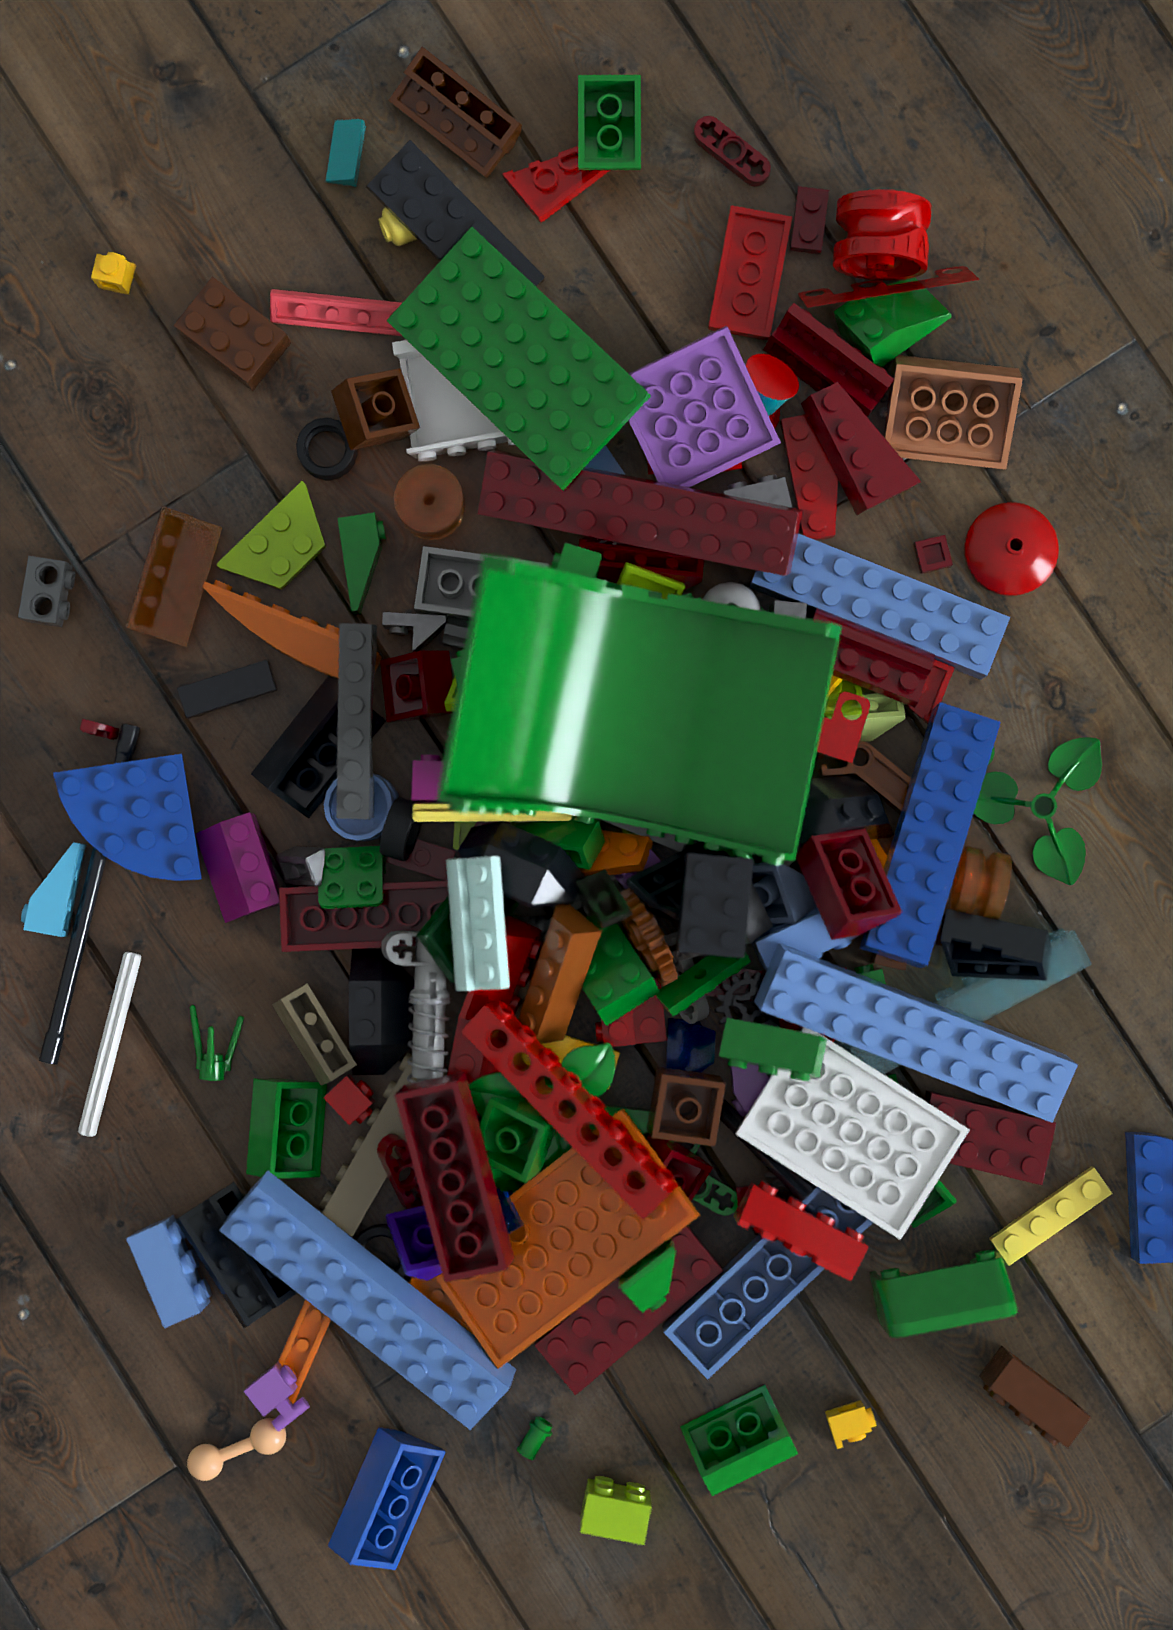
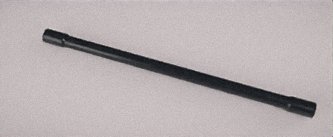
[39,723,140,1065]

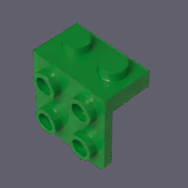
[318,846,386,909]

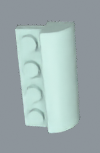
[446,856,509,991]

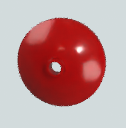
[964,502,1059,596]

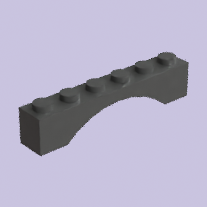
[336,623,377,819]

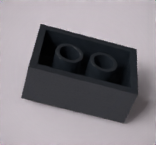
[676,853,754,958]

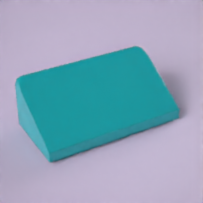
[326,119,366,187]

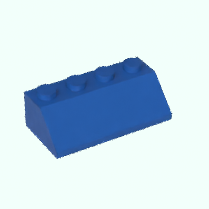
[328,1427,446,1570]

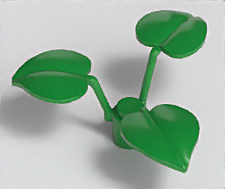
[974,737,1102,885]
[469,1043,615,1167]

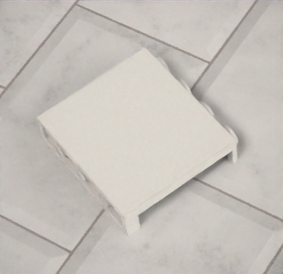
[392,340,515,462]

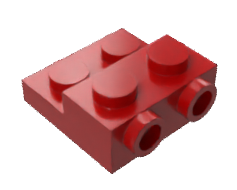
[594,978,667,1047]

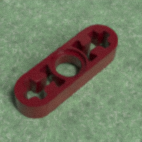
[694,116,771,187]
[377,1134,424,1209]

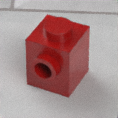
[323,1074,375,1125]

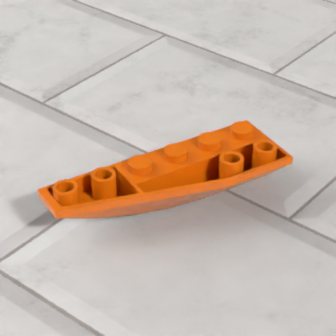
[202,580,382,680]

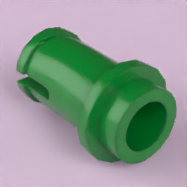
[517,1416,553,1460]

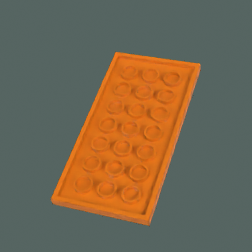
[435,1109,700,1369]

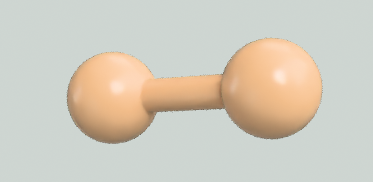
[187,1418,286,1481]

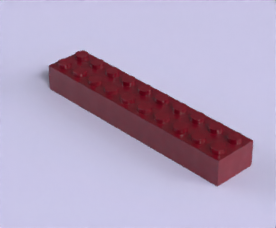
[478,450,803,576]

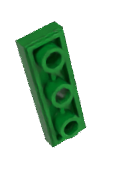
[656,952,751,1017]

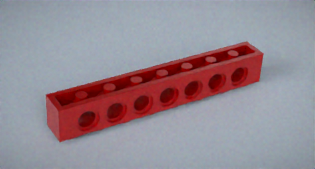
[461,999,679,1220]

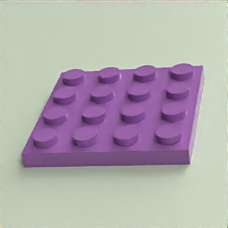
[628,325,781,487]

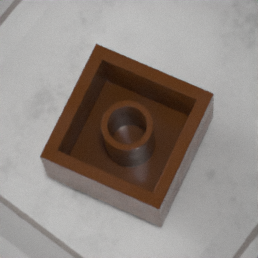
[331,368,420,451]
[647,1066,726,1146]

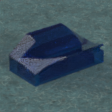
[665,1018,716,1073]

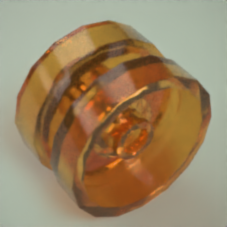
[394,464,465,540]
[950,846,1012,920]

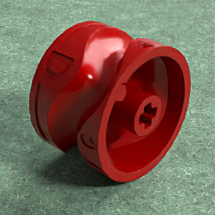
[833,189,932,281]

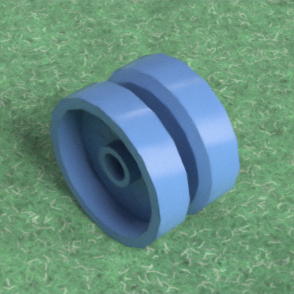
[324,774,399,841]

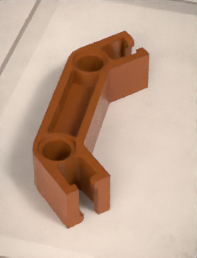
[817,741,911,815]

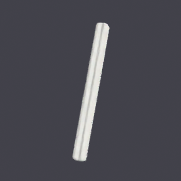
[78,952,141,1137]

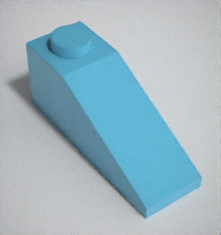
[21,842,86,937]

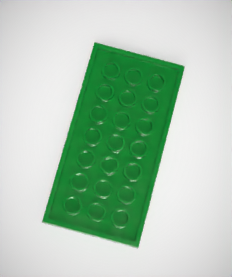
[386,227,651,490]

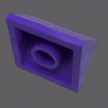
[385,1206,442,1281]

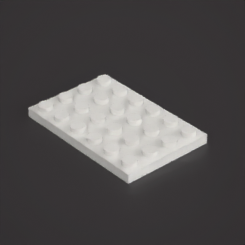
[735,1027,969,1240]

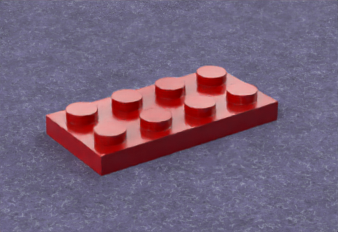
[708,205,792,340]

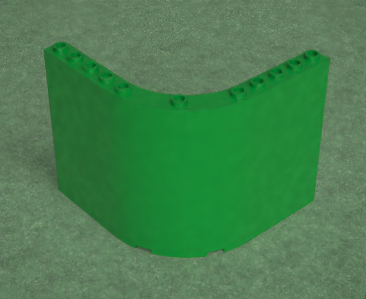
[437,554,842,865]

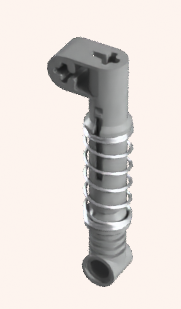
[381,931,450,1083]

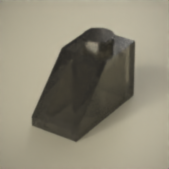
[576,869,633,928]

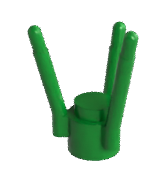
[189,1005,244,1081]

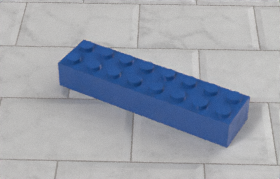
[859,702,1001,968]

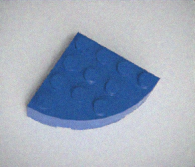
[53,754,202,881]
[1125,1131,1173,1264]

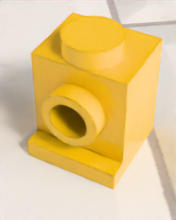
[91,252,136,295]
[825,1400,876,1449]

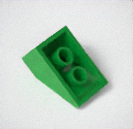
[578,75,641,170]
[833,277,952,367]

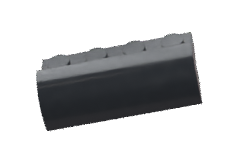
[176,1182,297,1328]

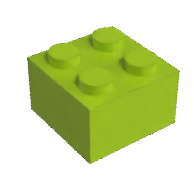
[580,1476,652,1545]

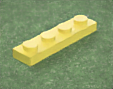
[989,1166,1113,1266]

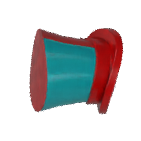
[745,354,799,429]

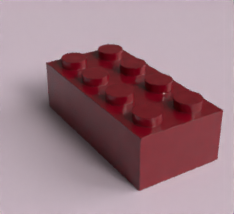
[924,1090,1056,1185]

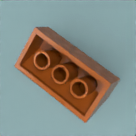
[518,903,601,1044]

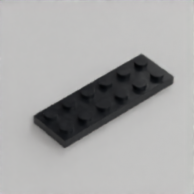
[366,140,545,286]

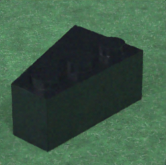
[941,909,1052,981]

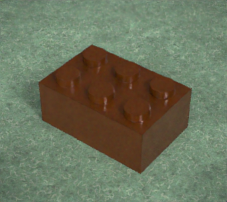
[173,276,291,391]
[979,1345,1091,1448]

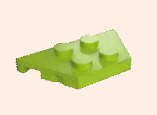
[216,481,326,590]

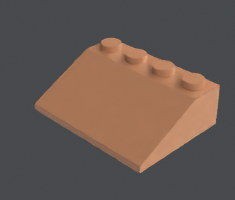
[884,355,1023,470]

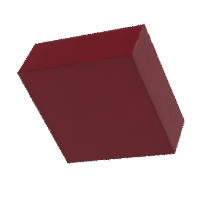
[913,535,953,574]

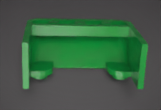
[869,1249,1018,1337]

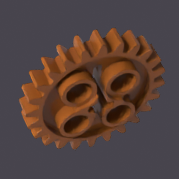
[614,888,678,986]

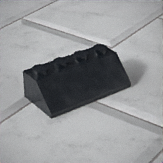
[251,675,386,819]

